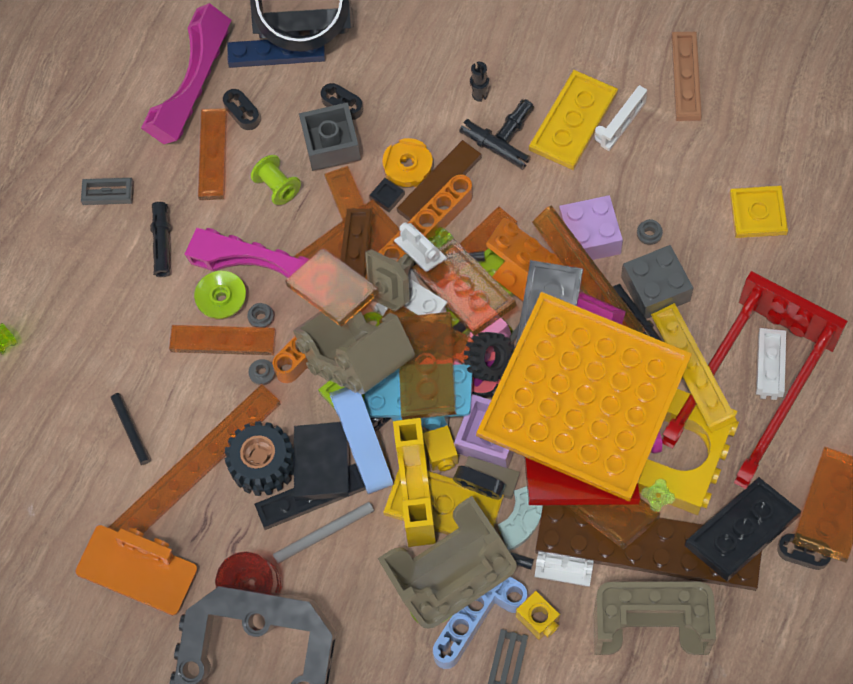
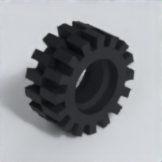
[464,332,515,382]

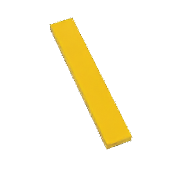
[651,303,737,433]

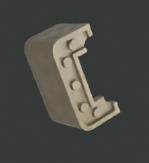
[293,296,415,394]
[378,496,517,629]
[593,582,716,655]

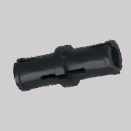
[470,61,489,102]
[495,99,535,144]

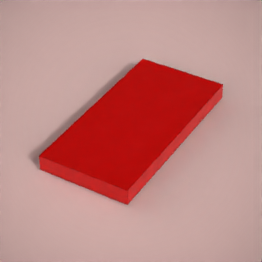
[524,457,640,505]

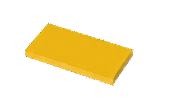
[529,70,618,170]
[383,469,504,535]

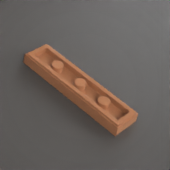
[671,32,702,121]

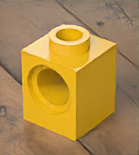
[423,425,458,472]
[516,591,560,640]

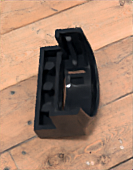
[250,0,354,51]

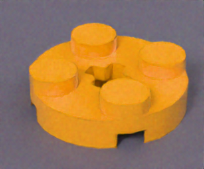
[382,138,433,187]

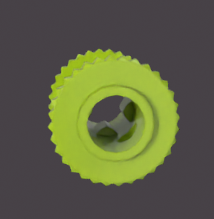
[251,155,301,205]

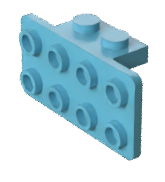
[364,364,473,430]

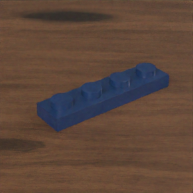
[227,39,325,68]

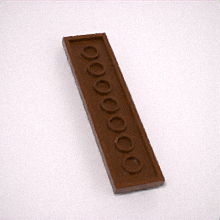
[535,505,762,591]

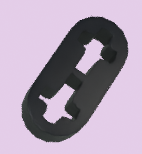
[320,83,363,120]
[223,89,260,130]
[453,466,506,500]
[777,534,832,570]

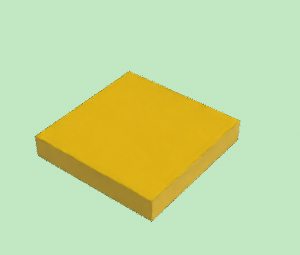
[729,186,788,238]

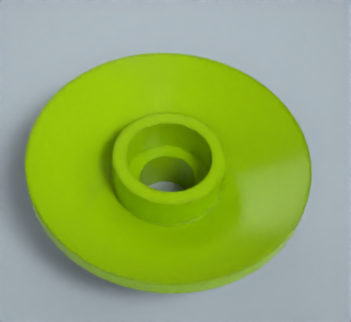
[194,271,246,319]

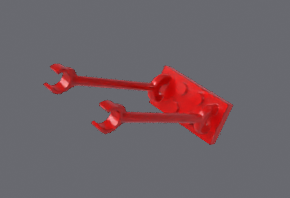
[662,271,848,489]

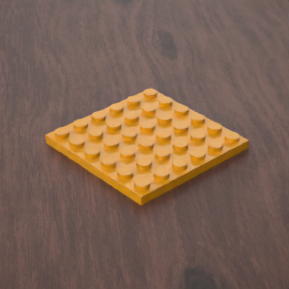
[476,292,692,501]

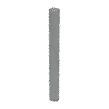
[273,502,374,564]

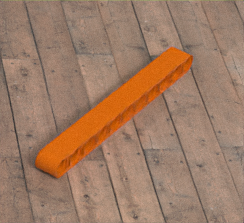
[272,175,473,384]

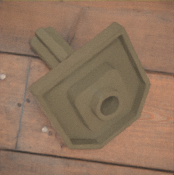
[365,249,415,311]

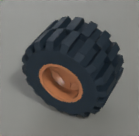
[224,421,295,496]

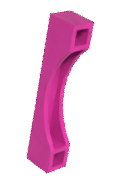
[141,3,231,144]
[184,227,338,306]

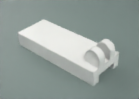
[595,85,647,151]
[756,328,786,400]

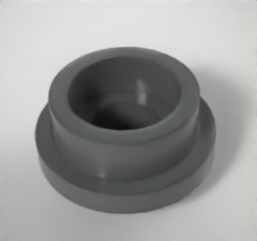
[637,219,663,245]
[247,303,274,328]
[248,359,275,385]

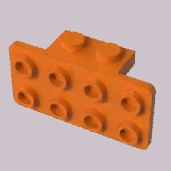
[486,218,585,301]
[75,525,197,616]

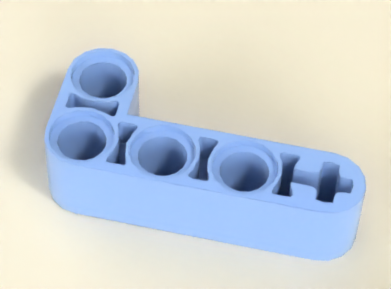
[329,387,394,494]
[433,577,527,669]

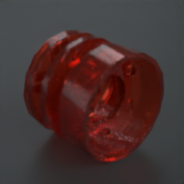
[215,551,283,615]

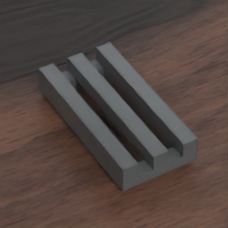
[81,177,134,205]
[488,629,528,684]

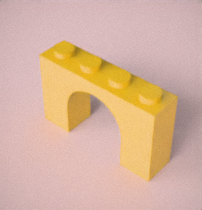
[638,389,739,515]
[393,418,436,547]

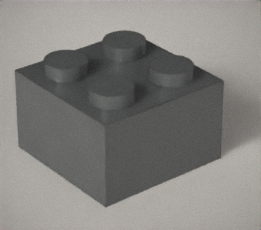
[299,102,361,171]
[621,245,694,319]

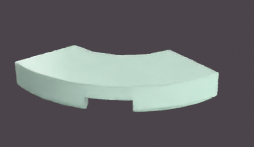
[498,486,543,552]

